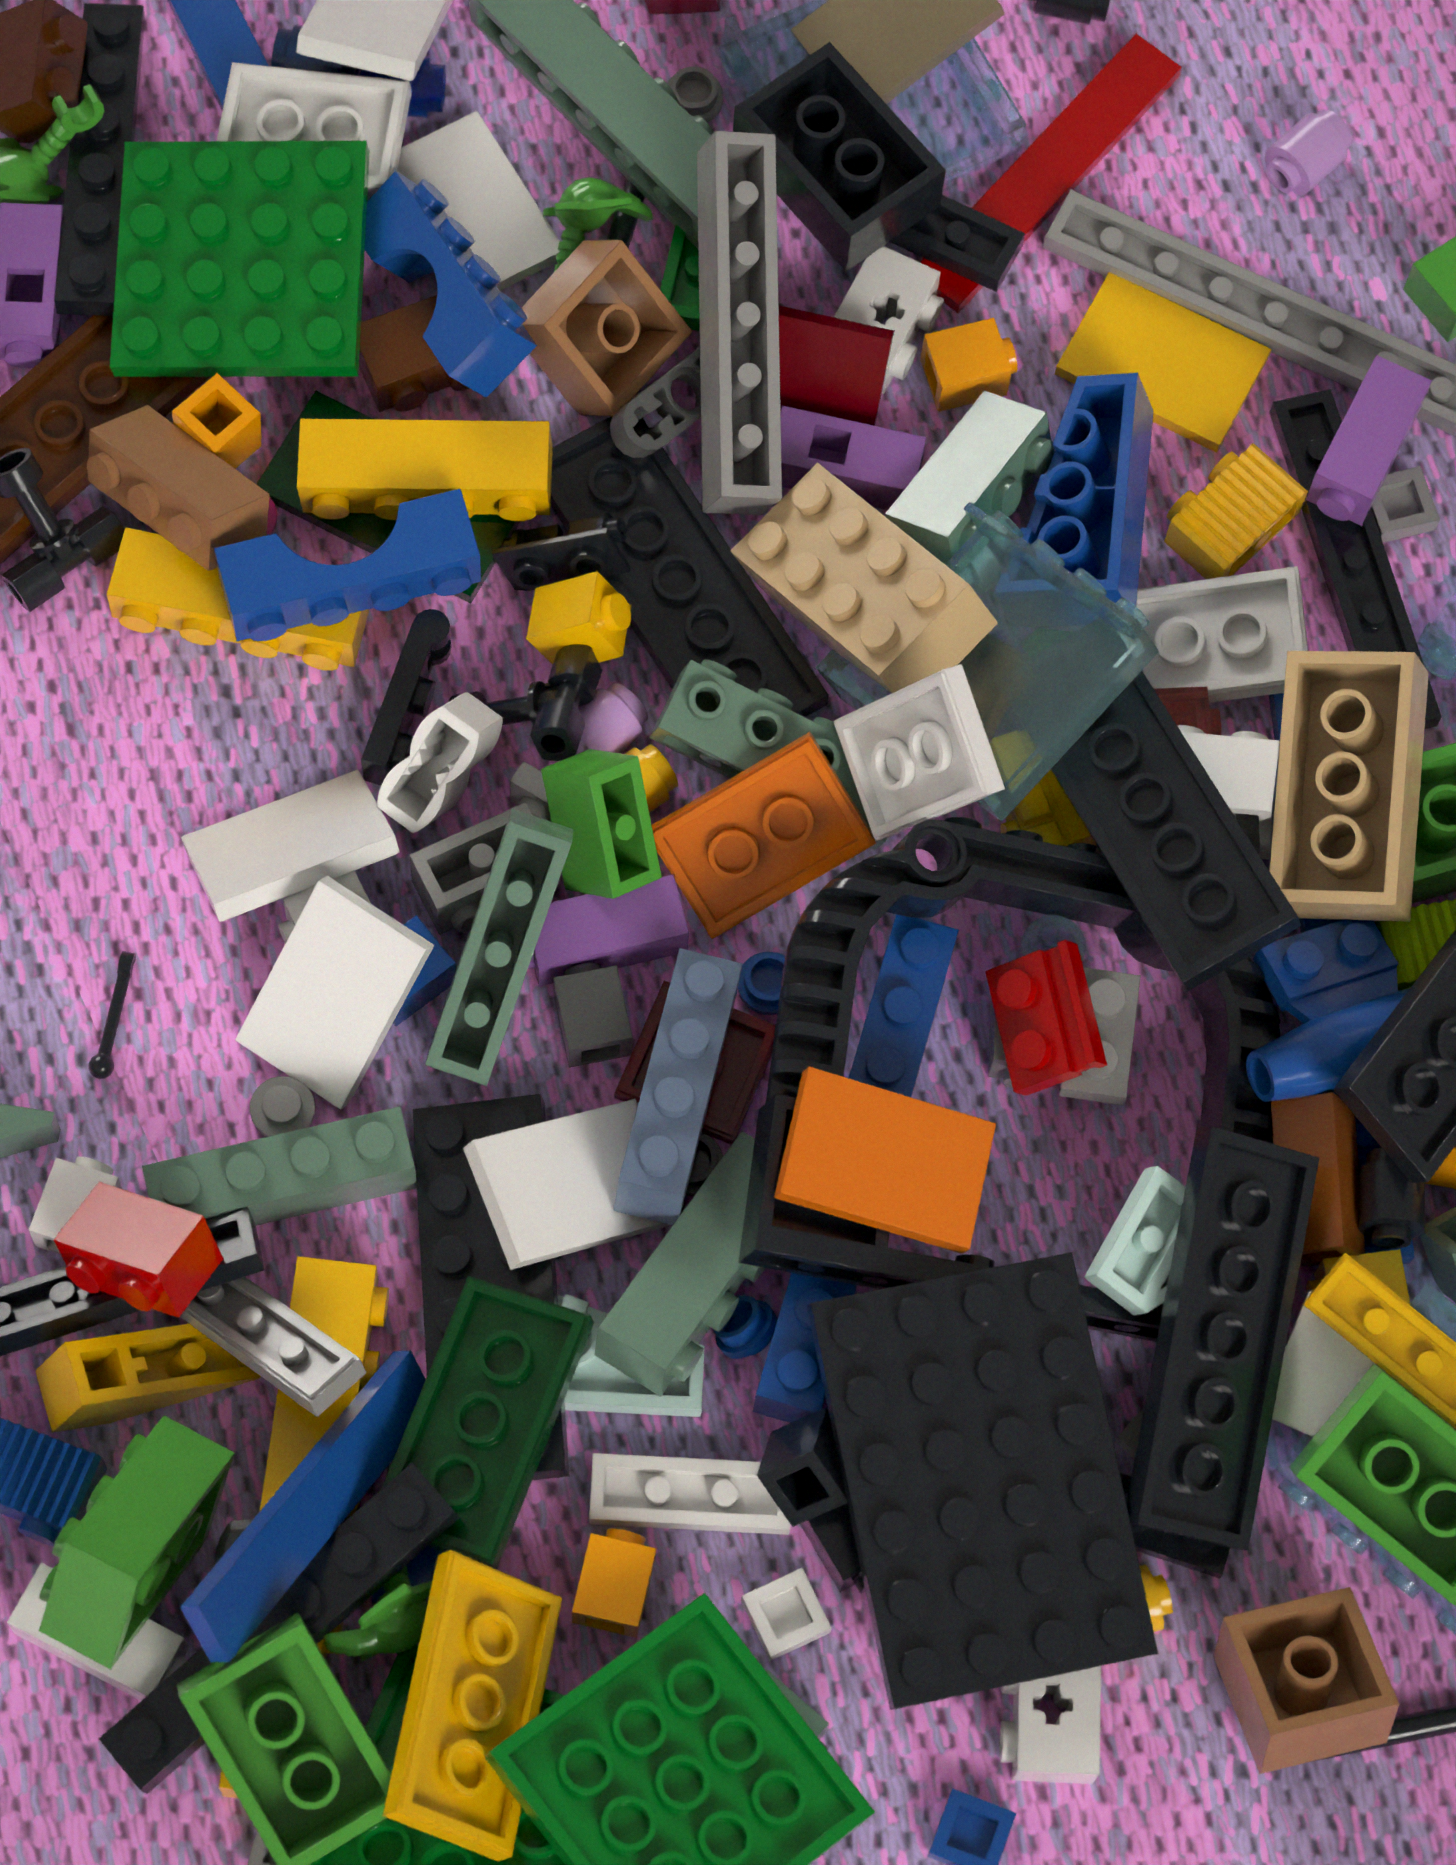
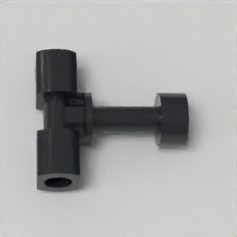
[0,448,125,612]
[448,644,602,761]

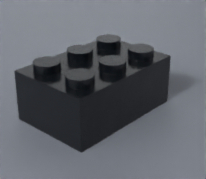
[733,42,946,272]

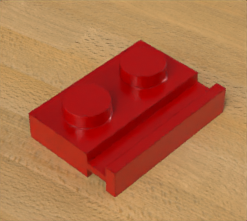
[985,939,1107,1096]

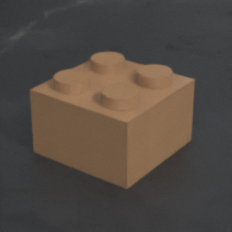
[521,240,692,416]
[1213,1587,1399,1774]

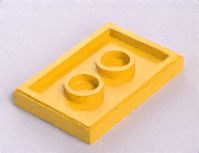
[1055,272,1272,453]

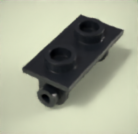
[492,512,631,591]

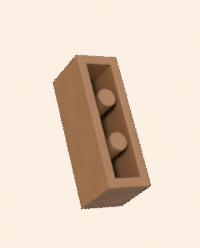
[87,405,270,571]

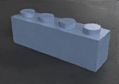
[614,948,743,1225]

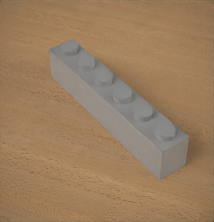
[697,131,782,515]

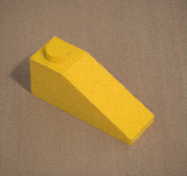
[35,1324,261,1433]

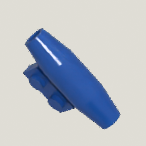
[1246,920,1410,1102]

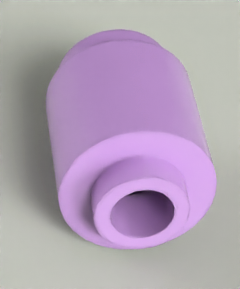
[1265,109,1353,196]
[575,683,648,755]

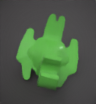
[0,84,104,204]
[543,177,653,272]
[324,1494,432,1661]

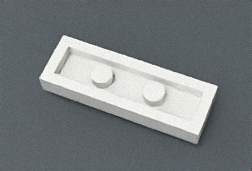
[589,1453,790,1535]

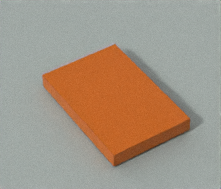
[652,732,876,939]
[774,1067,996,1254]

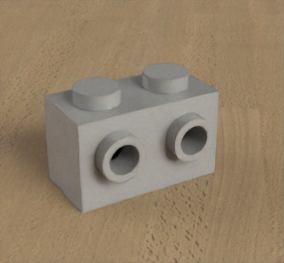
[409,802,532,935]

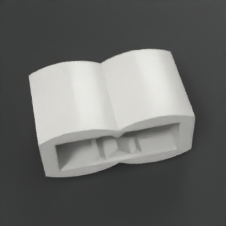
[377,692,503,833]

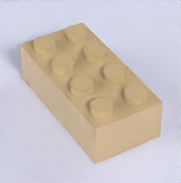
[731,462,998,695]
[1270,651,1429,922]

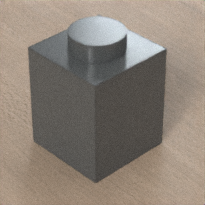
[553,963,633,1068]

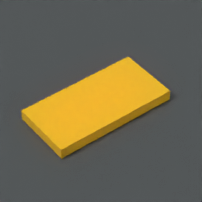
[383,1550,562,1861]

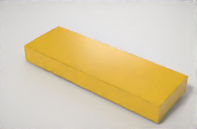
[1302,1253,1456,1429]

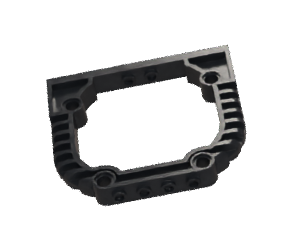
[738,817,1281,1342]

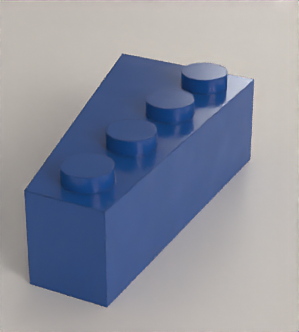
[996,373,1154,630]

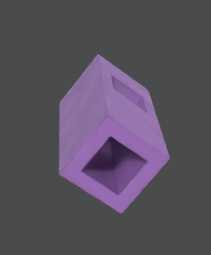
[0,203,63,369]
[1306,355,1432,526]
[780,406,927,510]
[528,874,689,986]

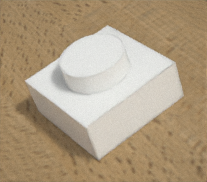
[741,1568,831,1661]

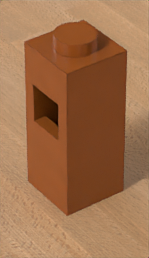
[1271,1092,1365,1267]

